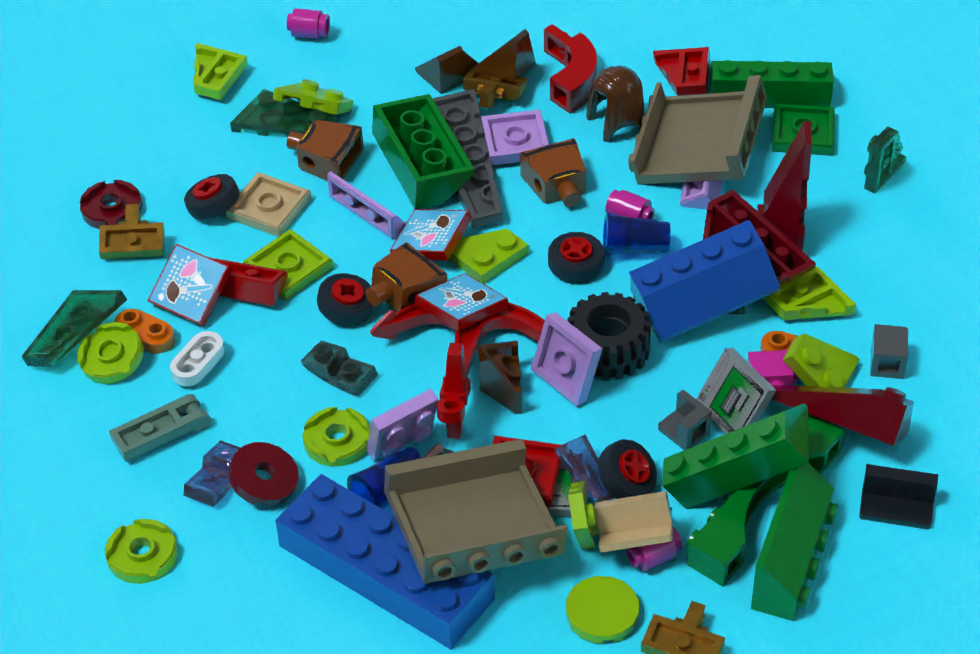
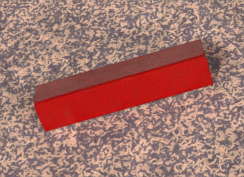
[209,257,288,306]

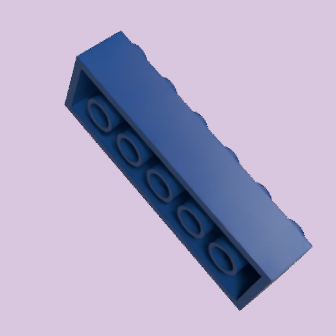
[275,474,495,650]

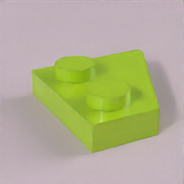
[193,43,248,100]
[449,228,529,284]

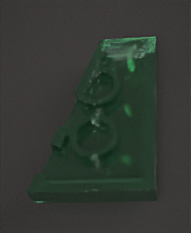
[230,89,338,138]
[21,290,127,367]

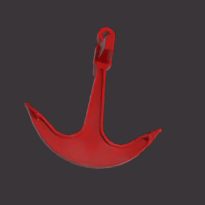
[370,302,545,439]

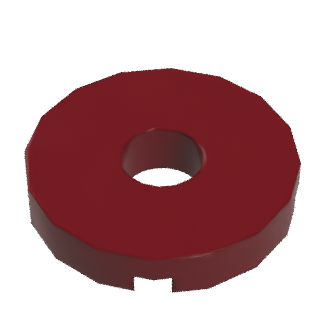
[80,180,143,229]
[228,442,299,507]

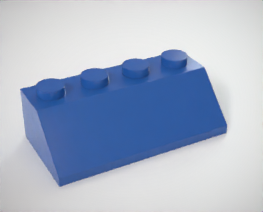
[629,220,780,343]

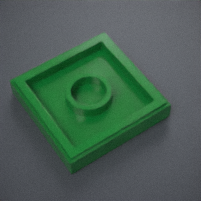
[772,104,835,156]

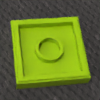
[243,229,333,300]

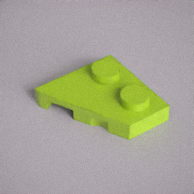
[272,79,354,115]
[764,266,856,320]
[783,334,860,388]
[568,481,600,550]

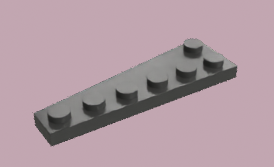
[433,89,502,228]

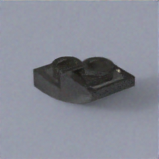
[301,340,378,397]

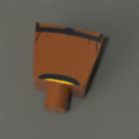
[286,120,364,181]
[520,138,586,207]
[366,242,447,311]

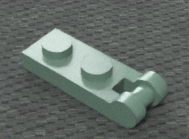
[109,394,211,462]

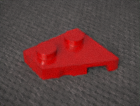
[653,47,710,96]

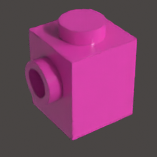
[747,350,798,386]

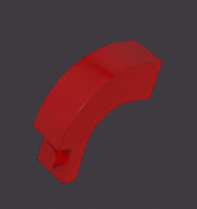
[544,24,597,114]

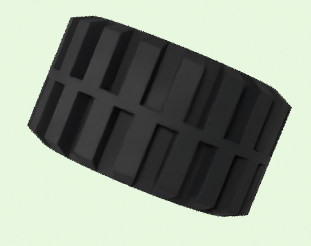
[567,292,651,381]

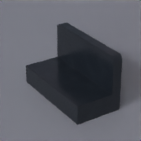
[859,464,938,530]

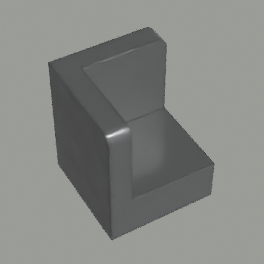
[870,324,908,379]
[658,390,712,450]

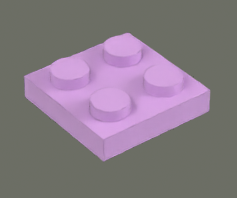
[481,110,549,165]
[531,312,602,406]
[367,389,439,462]

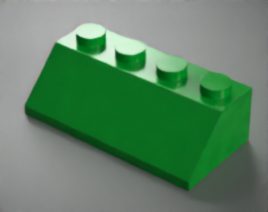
[710,60,834,108]
[372,94,475,209]
[662,403,809,509]
[751,463,838,621]

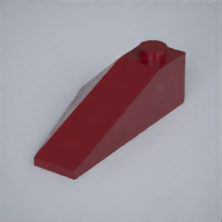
[757,121,812,251]
[771,385,914,446]

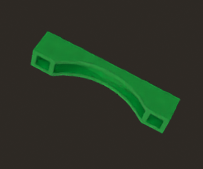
[686,414,844,587]

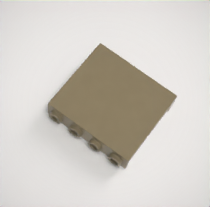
[628,75,767,184]
[384,439,567,584]

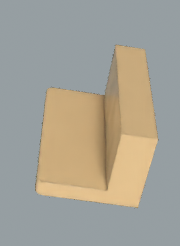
[594,491,673,552]

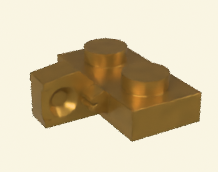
[463,68,528,109]
[99,204,165,259]
[641,601,725,654]

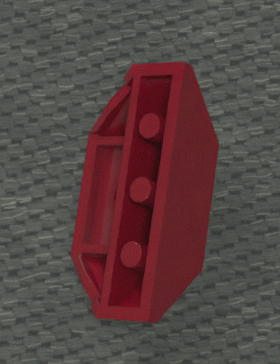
[703,190,816,283]

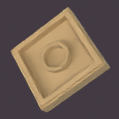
[226,172,311,237]

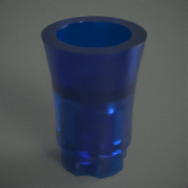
[603,212,671,256]
[347,447,421,510]

